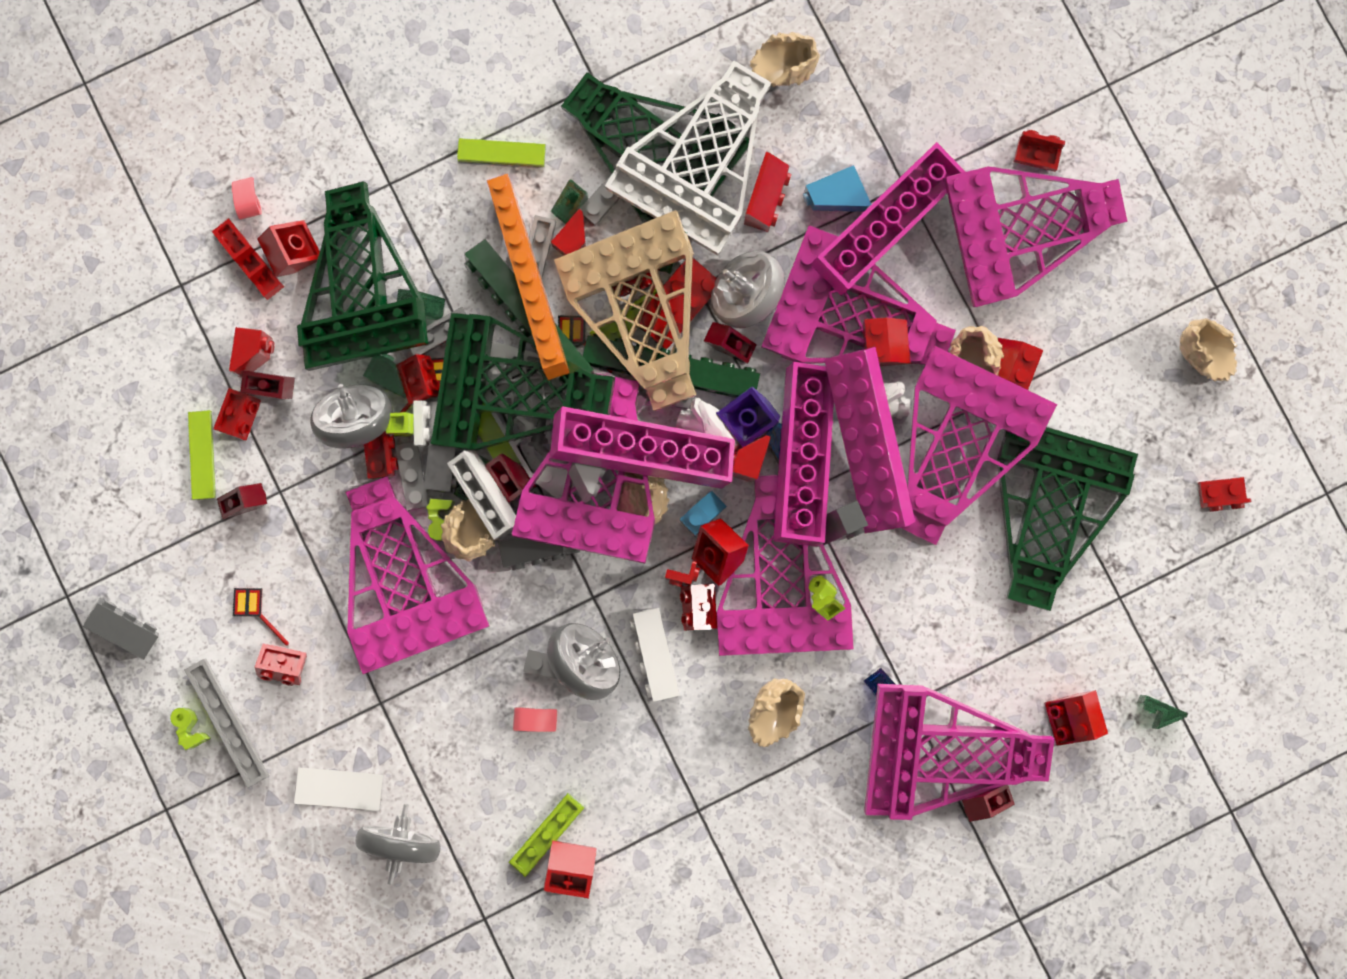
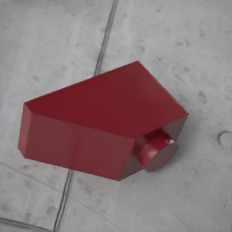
[704,322,757,364]
[240,370,295,399]
[485,453,537,503]
[217,483,267,520]
[962,785,1015,822]

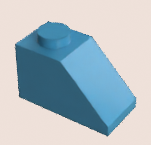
[680,491,727,537]

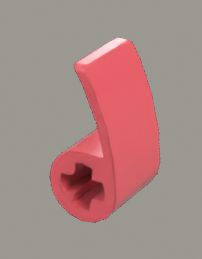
[232,177,262,220]
[513,707,557,732]

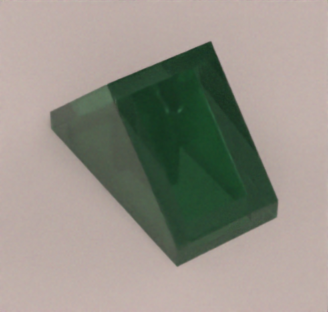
[550,179,589,224]

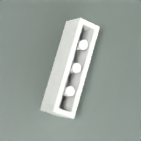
[447,450,516,539]
[629,608,680,702]

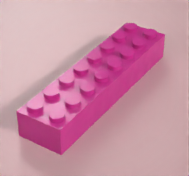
[811,142,965,296]
[824,347,915,534]
[773,362,834,547]
[550,406,735,489]

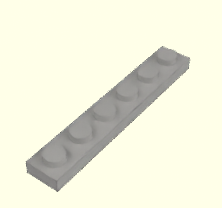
[184,659,269,788]

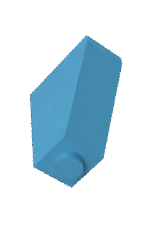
[803,165,872,212]

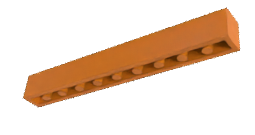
[487,173,570,380]

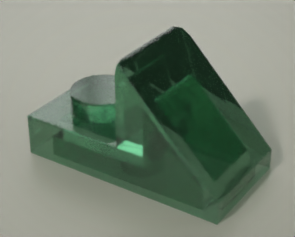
[1137,695,1188,729]

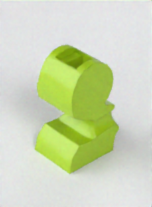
[386,412,414,437]
[426,499,455,541]
[809,575,846,620]
[170,708,211,750]

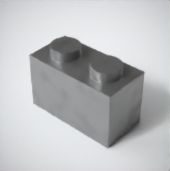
[423,445,460,493]

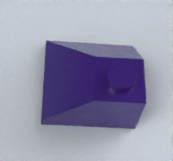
[716,387,780,447]

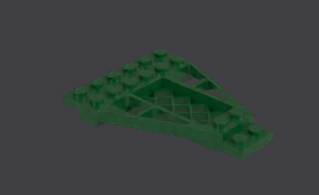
[561,72,749,223]
[297,181,428,371]
[431,313,615,451]
[997,427,1138,611]

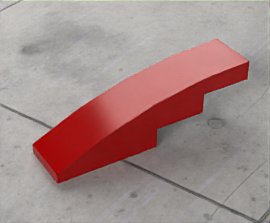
[212,218,284,300]

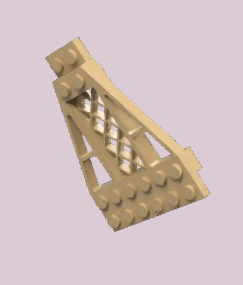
[554,210,696,411]

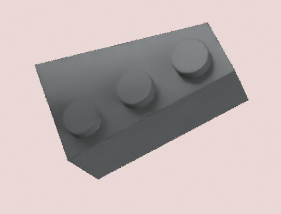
[823,500,868,545]
[498,537,580,571]
[83,597,159,660]

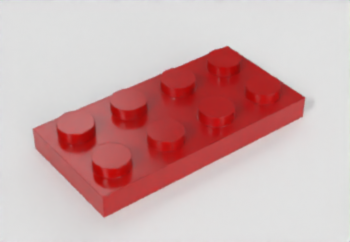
[633,257,717,349]

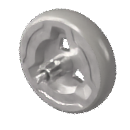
[711,251,784,329]

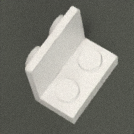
[414,401,438,446]

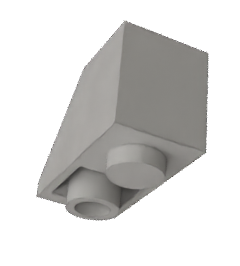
[568,462,606,503]

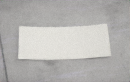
[294,768,383,811]

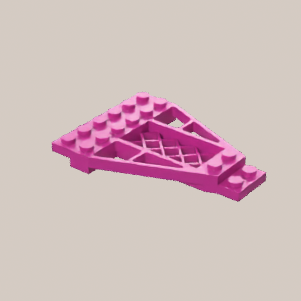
[944,166,1128,307]
[761,225,956,366]
[902,346,1057,545]
[512,373,655,564]
[717,475,854,656]
[346,477,490,674]
[864,684,1055,820]

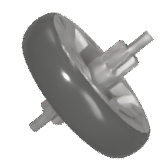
[310,384,393,449]
[547,623,620,700]
[355,804,441,885]

